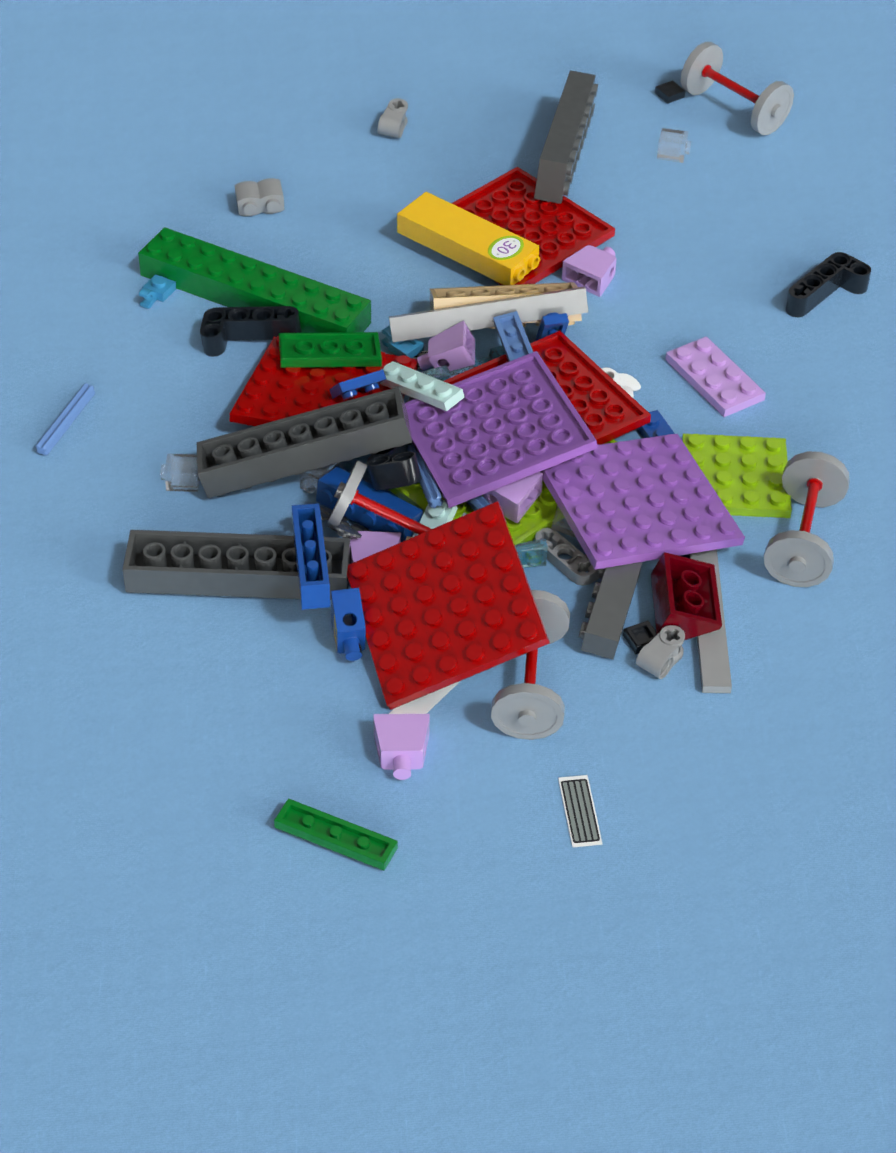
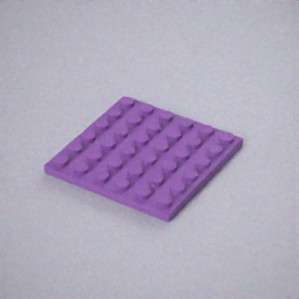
[405,351,598,508]
[540,434,745,570]

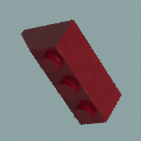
[651,552,722,640]

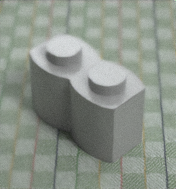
[234,178,285,216]

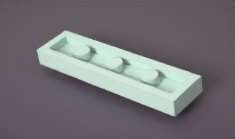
[380,361,464,411]

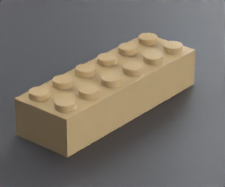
[430,282,582,329]

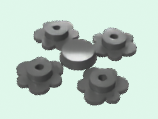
[320,506,373,540]

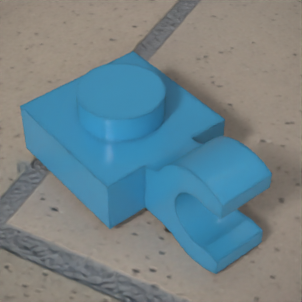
[139,274,176,309]
[381,326,424,358]

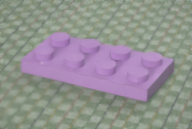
[665,336,766,417]

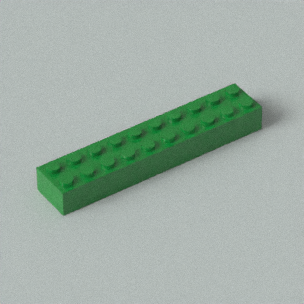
[138,227,371,333]

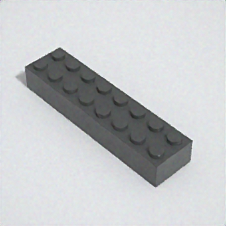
[534,70,598,204]
[196,387,412,498]
[123,530,351,600]

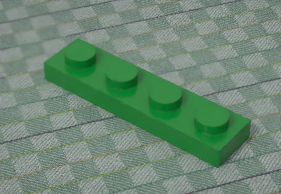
[274,798,398,871]

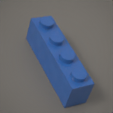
[316,467,423,542]
[292,503,330,610]

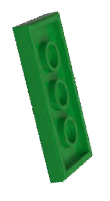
[279,332,382,368]

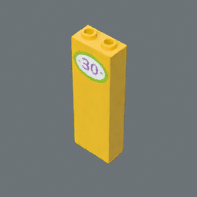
[397,191,540,285]

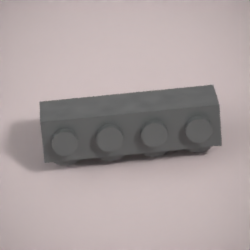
[578,562,642,660]

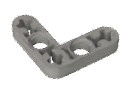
[535,528,600,586]

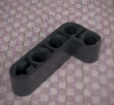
[786,252,871,318]
[200,306,302,357]
[367,443,422,490]

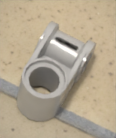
[378,98,408,138]
[636,625,685,679]

